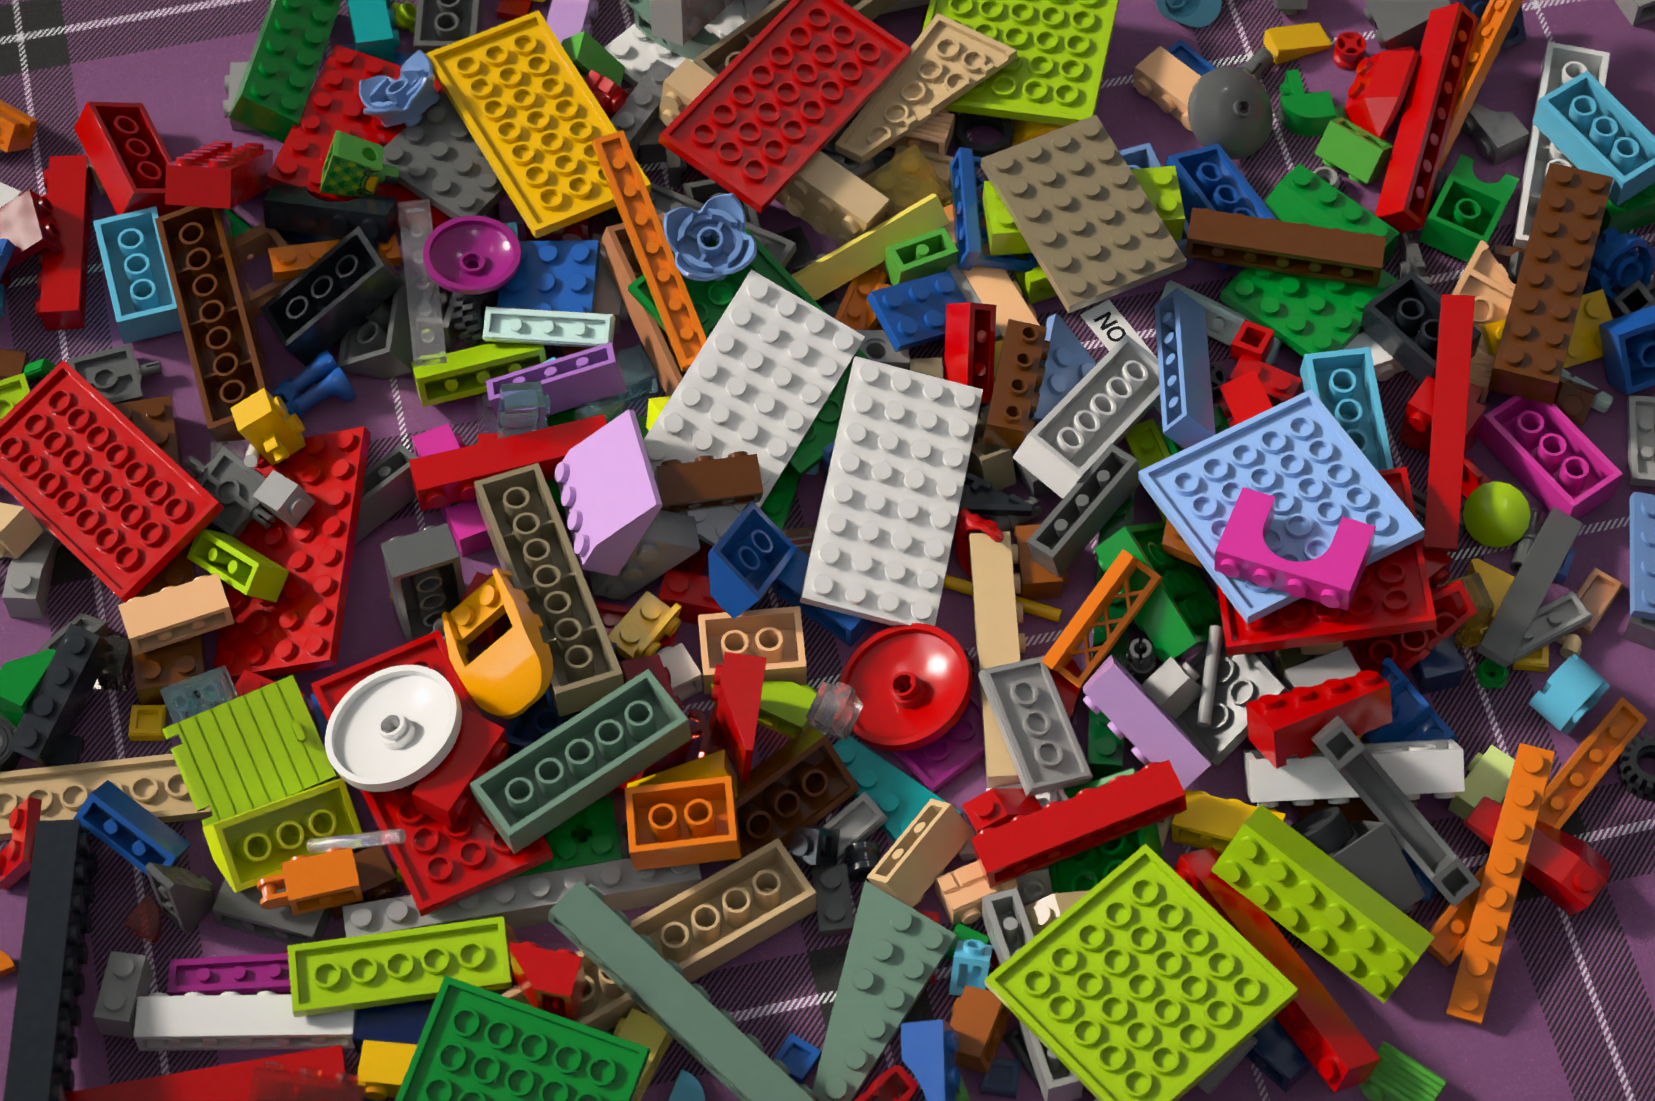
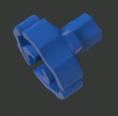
[1584,227,1655,304]

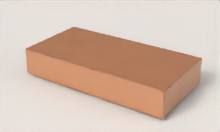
[1576,567,1624,637]

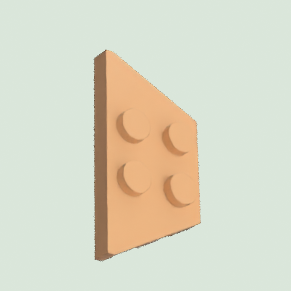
[1451,240,1516,355]

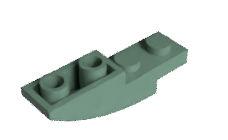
[626,0,720,60]

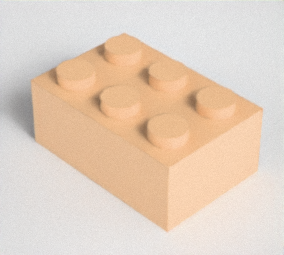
[698,606,807,694]

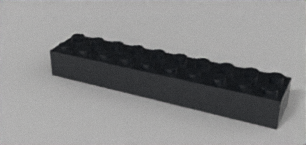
[3,819,98,1101]

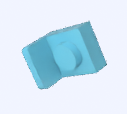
[949,939,993,996]

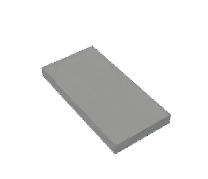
[978,656,1093,797]

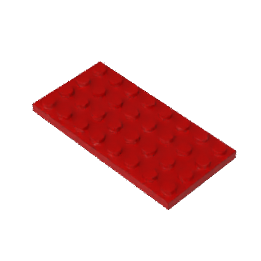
[658,0,912,214]
[0,360,224,603]
[211,426,371,685]
[311,630,553,917]

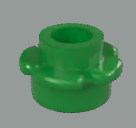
[1475,658,1509,690]

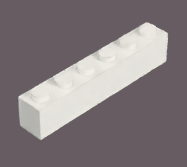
[134,991,359,1051]

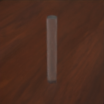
[307,829,406,853]

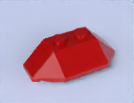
[1344,46,1419,140]

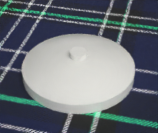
[325,665,462,792]

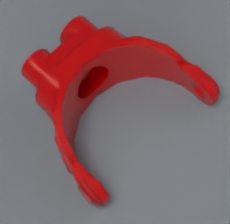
[954,507,1004,579]

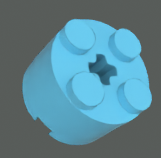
[1529,653,1611,736]

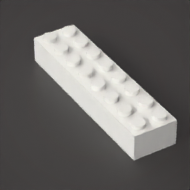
[1512,42,1610,249]

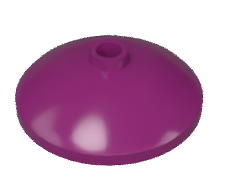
[423,216,521,295]

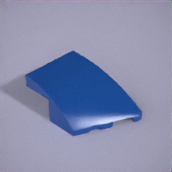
[1364,657,1458,743]

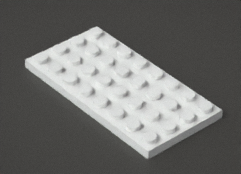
[643,269,865,547]
[800,356,983,626]

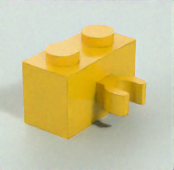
[230,388,306,466]

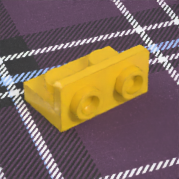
[608,591,682,660]

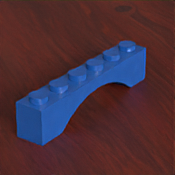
[901,1019,960,1101]

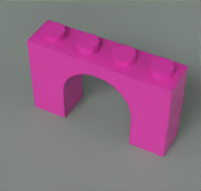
[1214,487,1376,611]

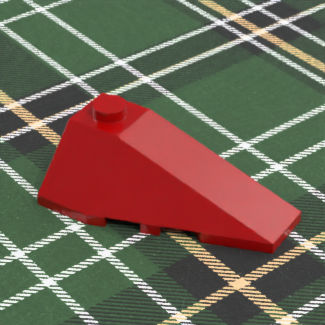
[1463,796,1611,917]

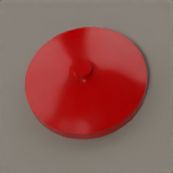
[837,623,973,752]

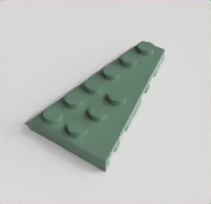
[812,880,957,1101]

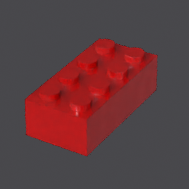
[74,101,182,217]

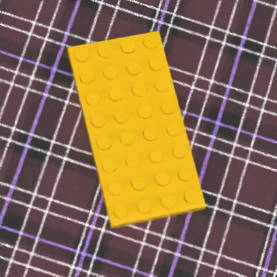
[426,10,651,239]

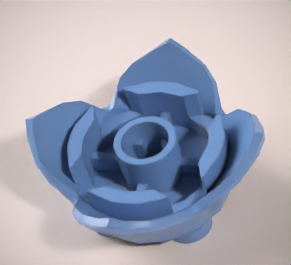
[359,49,440,127]
[664,193,757,281]

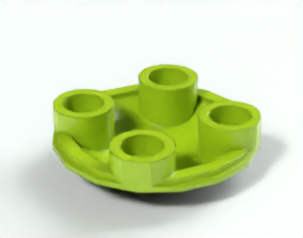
[1463,480,1532,548]

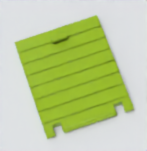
[162,675,336,827]

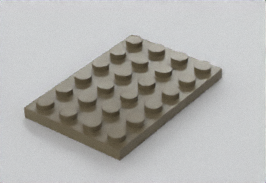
[981,115,1187,313]

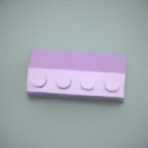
[1082,654,1211,790]

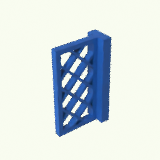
[949,147,1037,272]

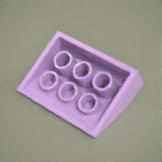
[554,409,663,576]

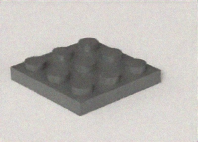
[1171,630,1290,766]

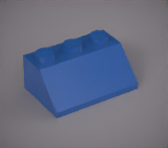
[708,500,798,620]

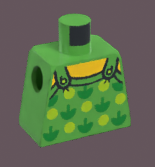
[320,131,399,197]

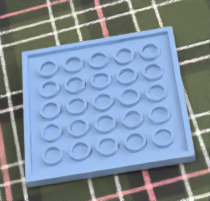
[1138,389,1425,624]

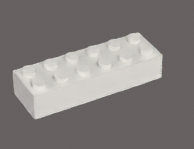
[1012,334,1161,499]
[1243,739,1465,808]

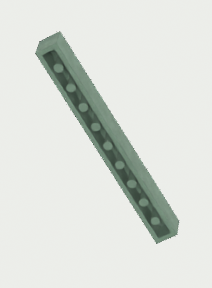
[548,880,818,1101]

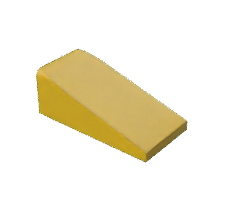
[1263,22,1332,65]

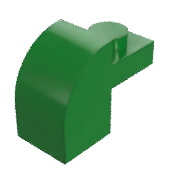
[1277,69,1336,137]

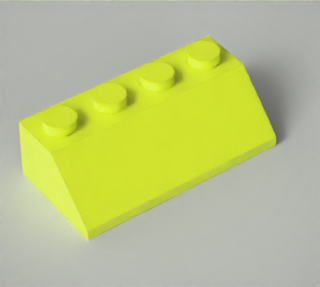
[202,779,366,893]

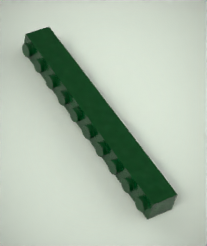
[1086,490,1135,782]

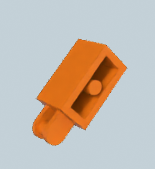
[257,847,364,916]

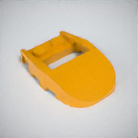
[442,568,553,719]

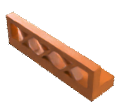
[1041,549,1163,689]

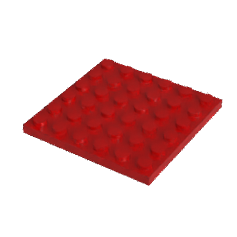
[266,44,452,238]
[1217,467,1437,656]

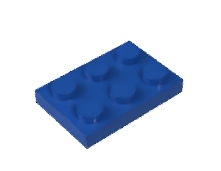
[866,271,967,352]

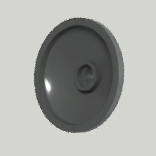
[1188,66,1273,160]

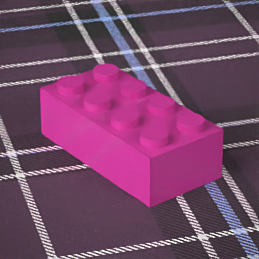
[1478,396,1623,520]

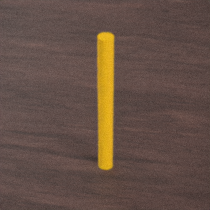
[943,574,1062,623]

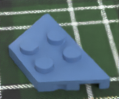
[1029,313,1097,423]

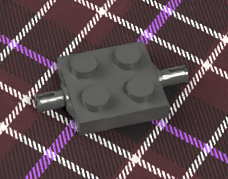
[67,344,162,404]
[184,446,275,539]

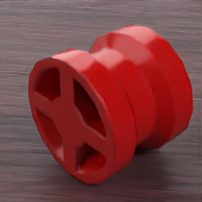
[1333,31,1366,71]

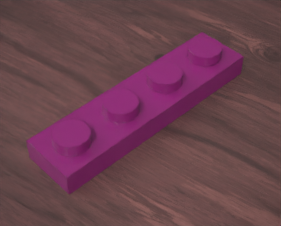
[167,953,291,996]

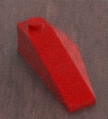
[1344,580,1477,675]

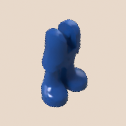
[274,350,357,419]

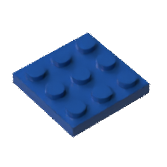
[497,240,601,313]

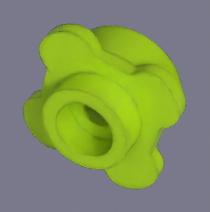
[391,1,417,33]

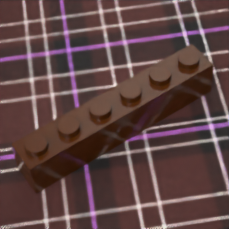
[1184,207,1386,287]

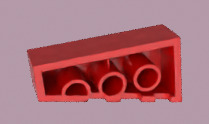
[1246,671,1392,769]

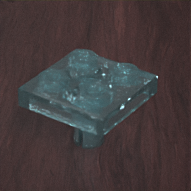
[160,665,238,743]

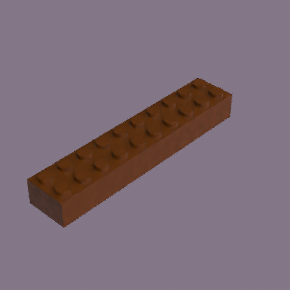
[112,395,211,706]

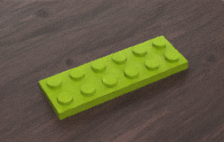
[287,916,512,1018]

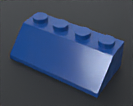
[1164,143,1276,272]

